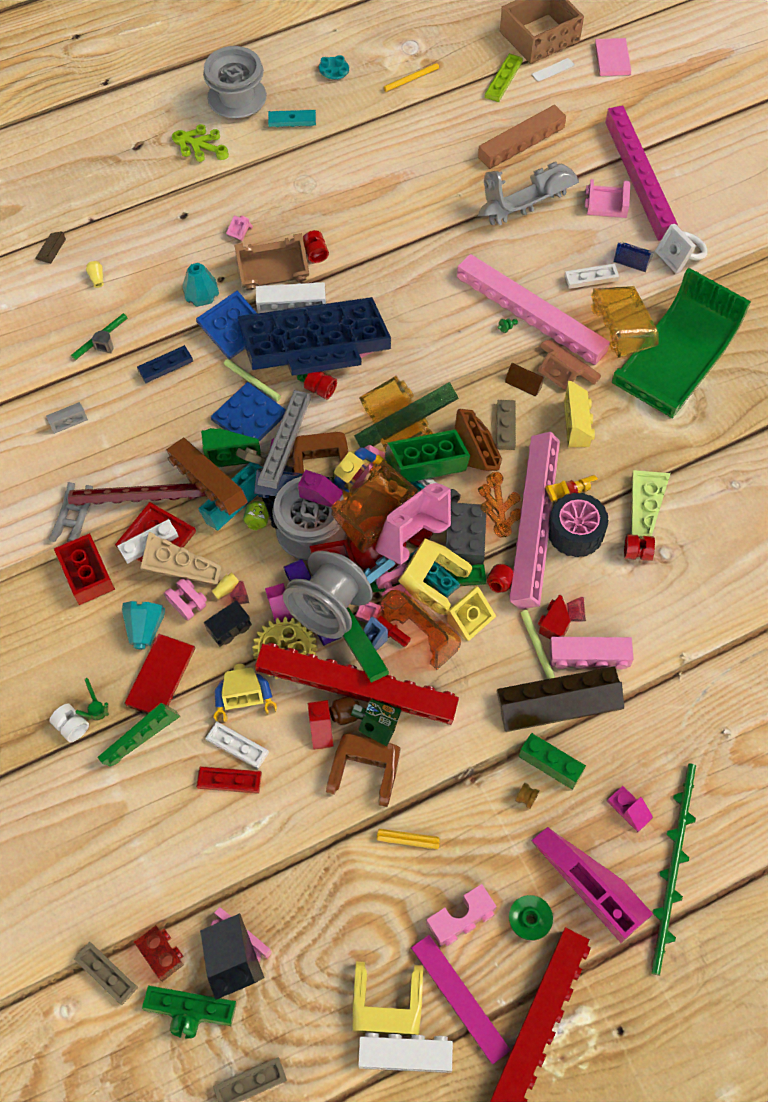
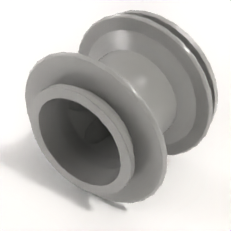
[203,46,267,118]
[273,476,348,560]
[283,551,373,639]

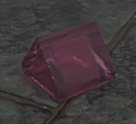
[230,581,249,604]
[567,597,586,621]

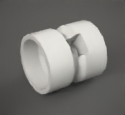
[50,703,89,742]

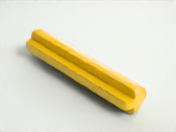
[377,829,440,849]

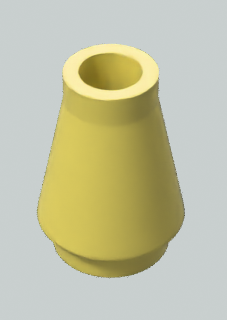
[86,261,104,288]
[212,572,241,599]

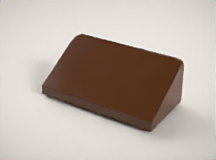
[505,363,544,396]

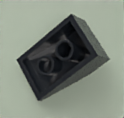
[200,913,265,1000]

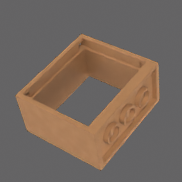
[500,0,584,64]

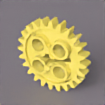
[252,617,317,680]

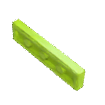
[485,53,523,102]

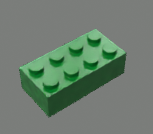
[385,429,470,484]

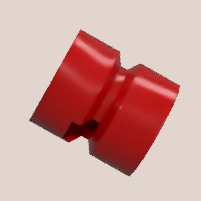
[303,230,329,263]
[304,371,338,400]
[624,534,655,561]

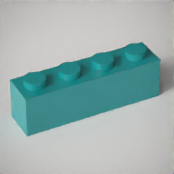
[198,462,263,531]

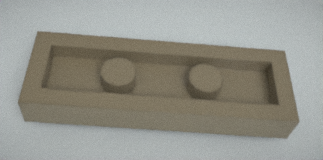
[497,400,516,450]
[74,942,138,1005]
[213,1057,287,1102]

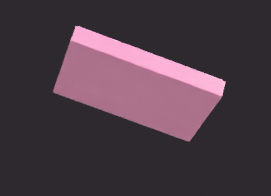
[595,38,631,76]

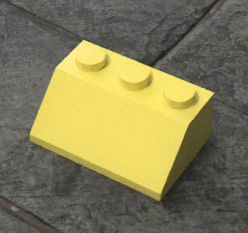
[564,381,595,447]

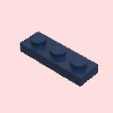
[137,345,193,383]

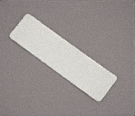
[532,58,575,81]

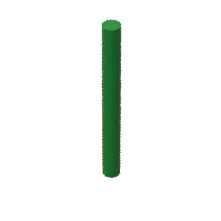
[71,313,128,360]

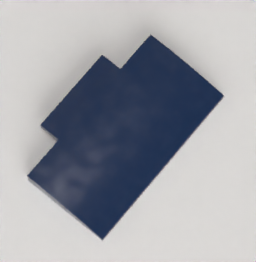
[238,297,391,376]

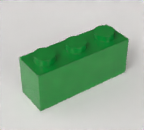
[519,733,586,790]

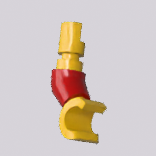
[545,475,598,503]

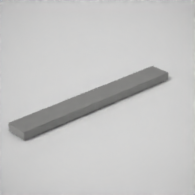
[258,390,311,489]

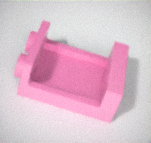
[585,179,630,218]

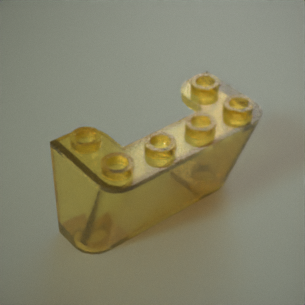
[591,286,659,358]
[359,376,434,451]

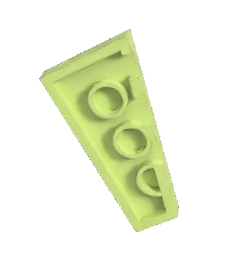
[631,470,671,538]

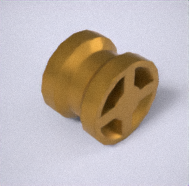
[515,783,540,809]

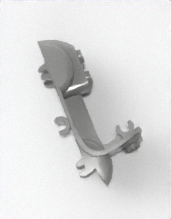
[478,162,579,225]

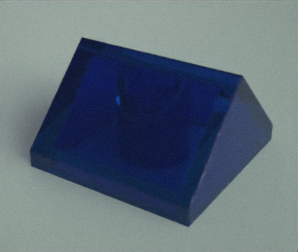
[614,242,654,272]

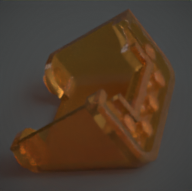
[331,460,419,553]
[381,590,461,670]

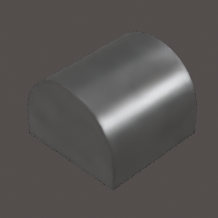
[92,330,114,353]

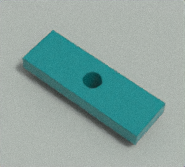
[268,110,316,127]
[407,549,460,598]

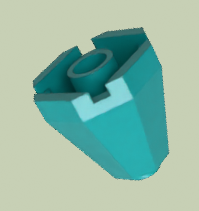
[182,263,219,307]
[122,601,165,650]

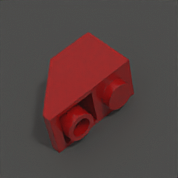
[538,595,571,640]

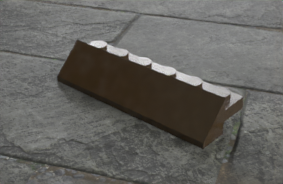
[496,666,624,732]

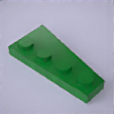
[97,703,181,766]

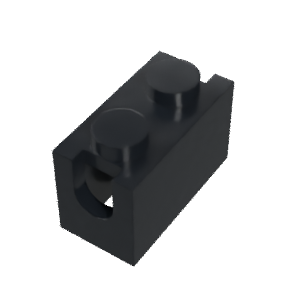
[204,600,252,647]

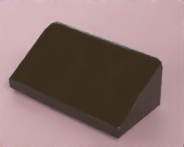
[36,231,66,264]

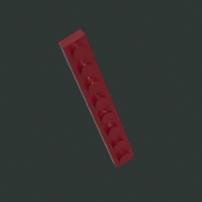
[68,483,207,506]

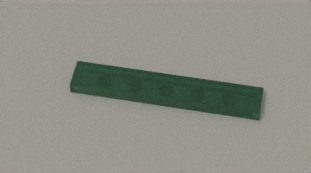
[354,382,459,448]

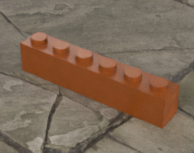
[166,437,248,515]

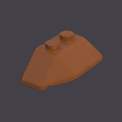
[454,409,502,471]

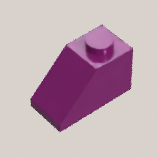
[298,469,343,509]

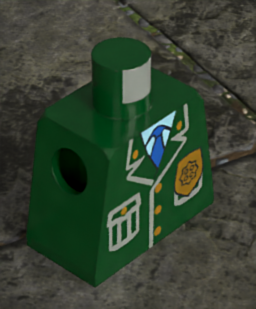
[350,699,402,747]

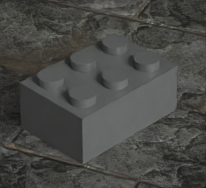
[446,503,487,565]

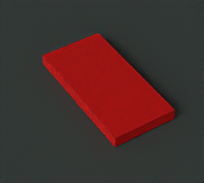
[124,634,196,714]

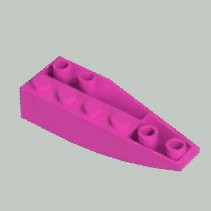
[531,827,653,943]

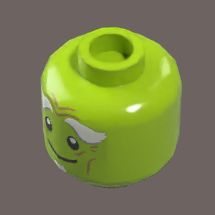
[243,501,269,530]

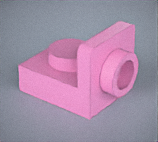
[226,215,253,241]

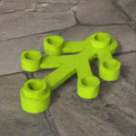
[172,124,229,162]

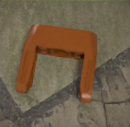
[293,432,348,473]
[326,734,401,807]

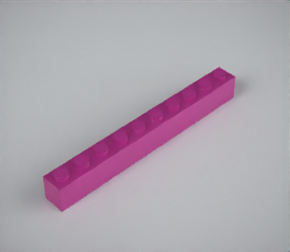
[605,105,678,241]

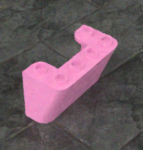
[375,483,451,565]

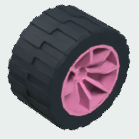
[548,493,609,557]

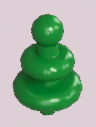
[497,319,518,333]

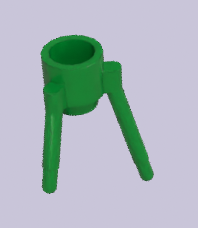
[75,678,109,720]

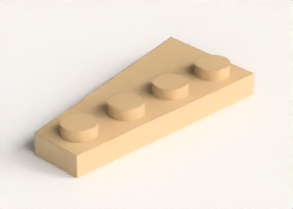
[140,532,221,586]

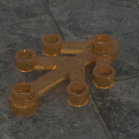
[478,472,521,538]

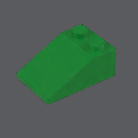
[201,428,261,468]

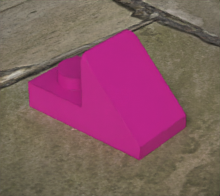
[265,583,294,624]
[607,786,653,832]

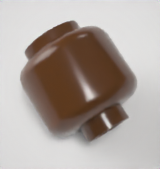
[329,696,360,725]

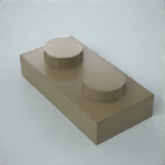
[236,447,268,466]

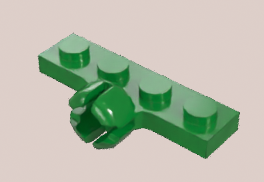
[142,985,237,1039]

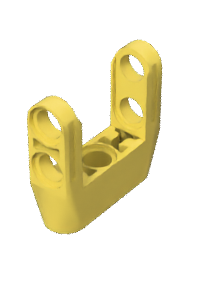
[398,538,472,615]
[353,961,423,1036]

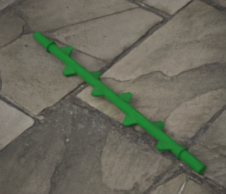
[651,763,696,976]

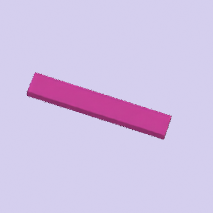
[411,935,511,1065]

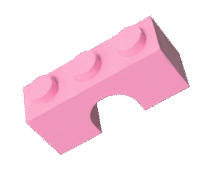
[426,884,497,947]

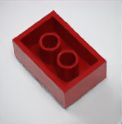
[54,533,115,605]

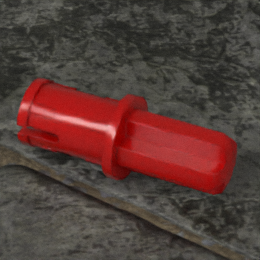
[377,615,411,647]

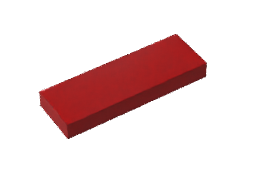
[196,766,262,794]

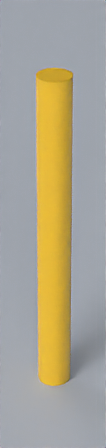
[383,63,439,92]

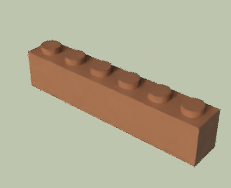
[478,104,566,169]

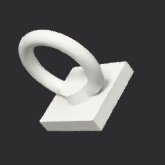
[655,224,708,273]

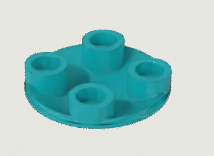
[319,55,349,79]

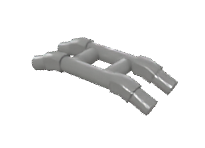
[49,482,93,543]

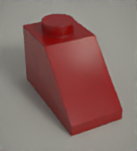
[308,700,334,750]

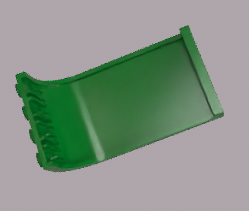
[612,268,751,419]

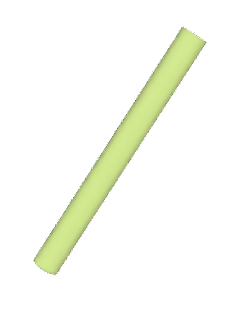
[224,359,281,402]
[520,610,555,679]

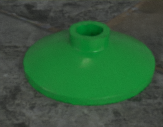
[509,895,553,941]

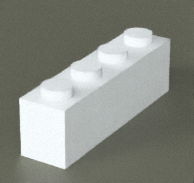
[256,282,326,313]
[359,1033,453,1073]

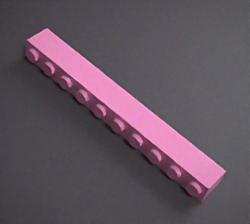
[457,254,610,365]
[509,432,560,609]

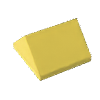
[447,586,496,641]

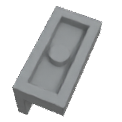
[46,402,88,434]

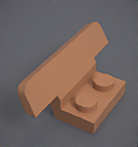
[537,340,601,390]

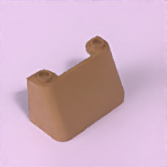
[234,233,309,290]

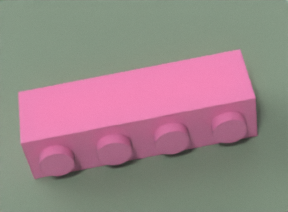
[549,637,634,669]

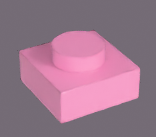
[356,602,381,623]

